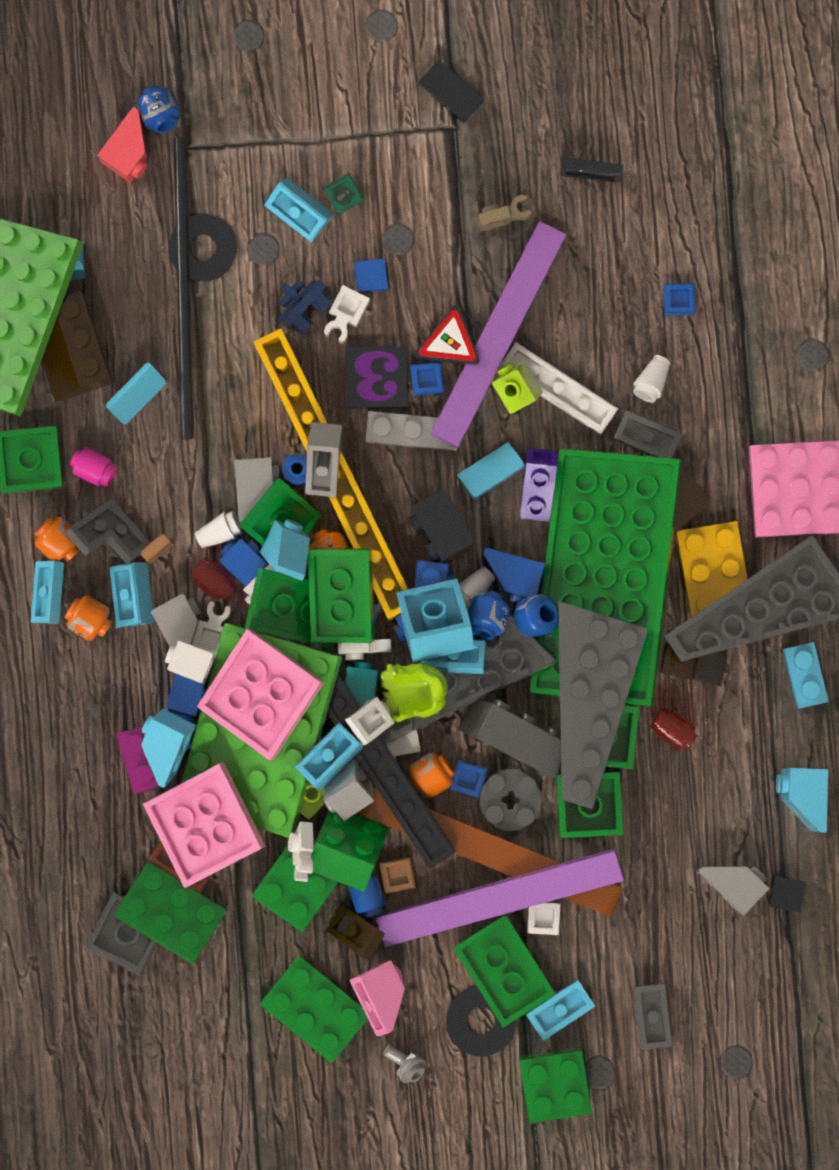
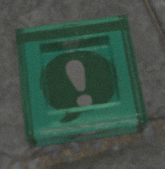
[323,173,364,216]

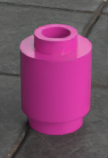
[70,447,118,487]

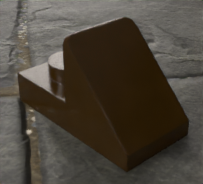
[661,643,728,686]
[326,904,386,960]

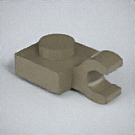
[478,195,531,232]

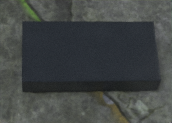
[419,60,484,124]
[560,157,624,183]

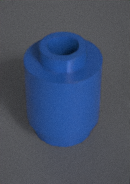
[282,453,307,488]
[348,872,386,918]

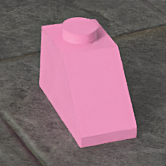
[350,960,405,1036]

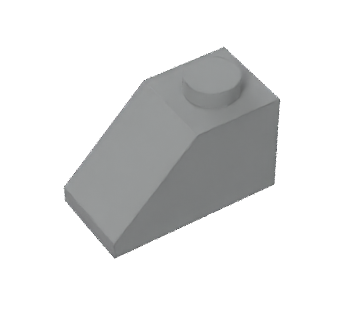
[305,422,342,497]
[234,457,280,523]
[150,593,201,646]
[324,756,375,821]
[695,866,769,916]

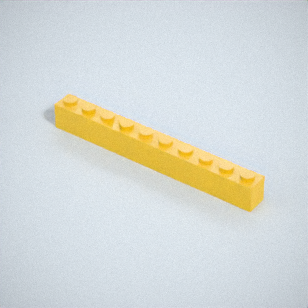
[254,329,408,621]

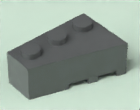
[458,699,561,778]

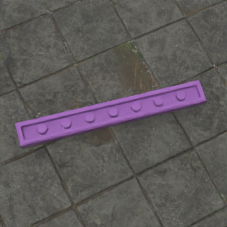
[430,221,566,449]
[376,849,624,947]

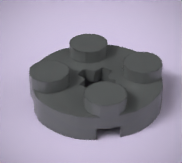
[479,769,542,831]

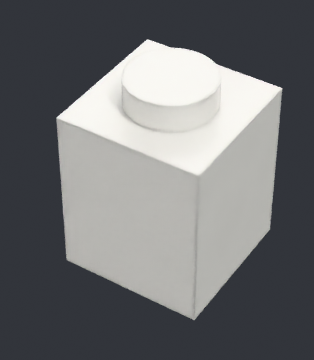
[165,640,216,685]

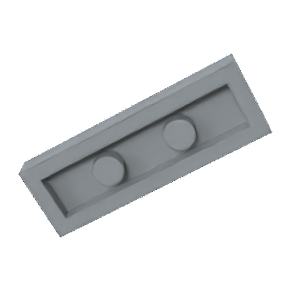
[365,411,457,452]

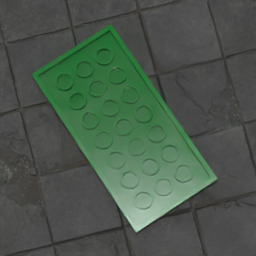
[530,449,682,707]

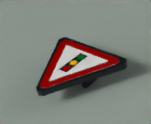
[414,305,480,365]

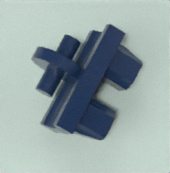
[277,279,333,334]

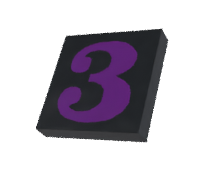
[345,346,408,409]

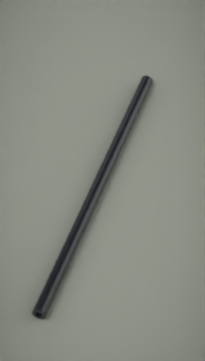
[173,137,193,440]

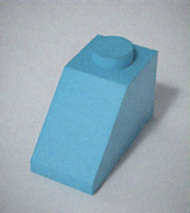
[260,519,310,581]
[141,709,196,788]

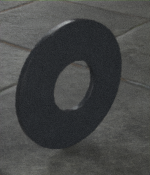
[169,214,237,282]
[446,986,516,1057]

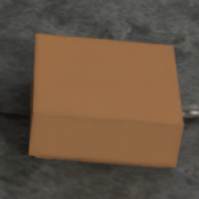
[140,534,173,565]
[380,857,416,893]

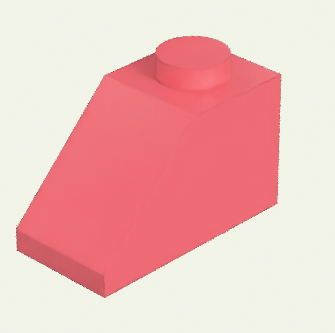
[97,107,148,183]

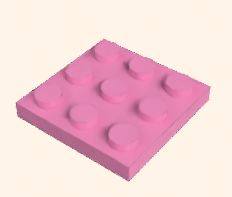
[749,441,839,538]
[197,629,325,761]
[143,762,266,888]

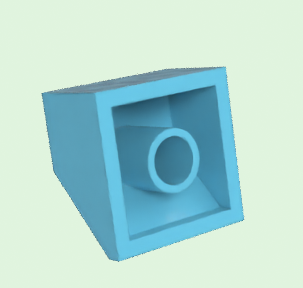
[397,579,474,663]
[776,768,828,833]

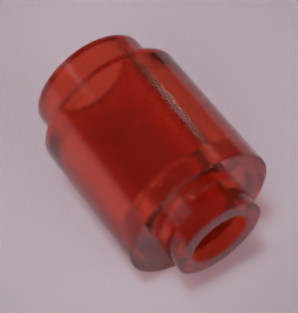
[190,558,237,602]
[650,707,697,751]

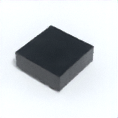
[768,876,806,913]

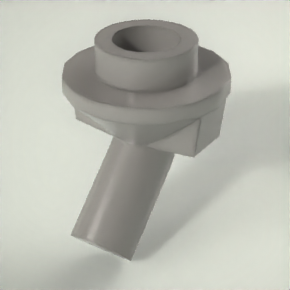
[383,1044,426,1083]

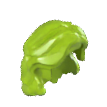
[380,663,448,722]

